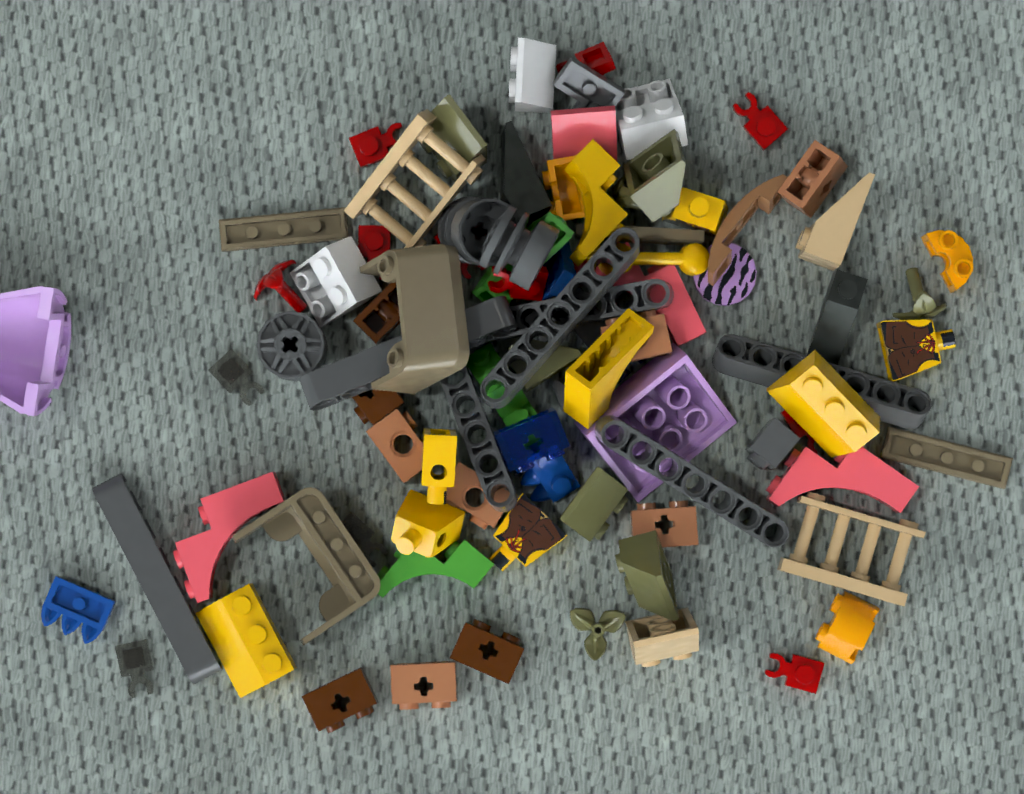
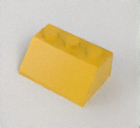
[767,350,880,457]
[196,583,297,698]

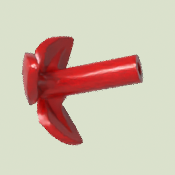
[254,260,307,313]

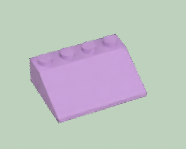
[574,343,737,503]

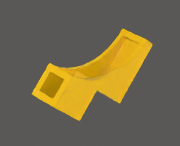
[564,139,628,266]

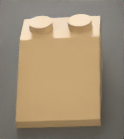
[795,172,875,271]
[625,607,699,667]

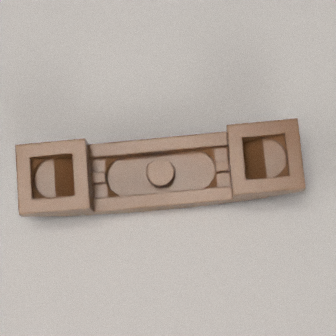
[708,174,787,286]

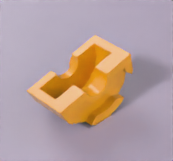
[542,155,585,221]
[921,230,974,293]
[815,591,880,664]

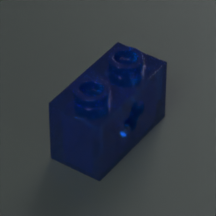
[493,407,570,473]

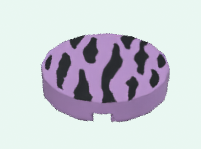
[692,243,757,306]

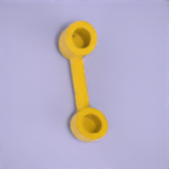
[598,243,709,276]

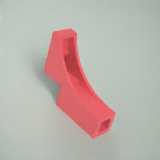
[573,242,706,347]
[766,446,919,513]
[173,472,285,603]

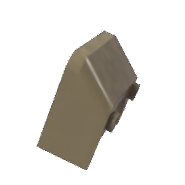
[360,244,470,394]
[232,487,380,646]

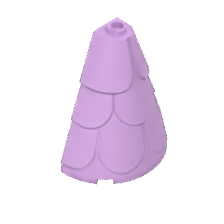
[0,286,71,416]

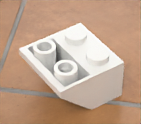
[509,38,556,113]
[615,79,688,160]
[290,236,382,328]

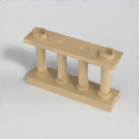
[344,109,486,248]
[777,492,926,607]

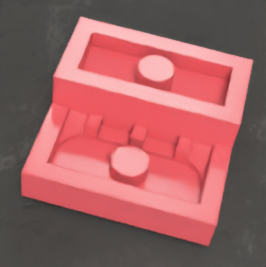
[550,105,617,161]

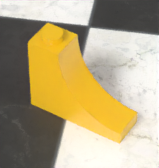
[563,308,654,429]

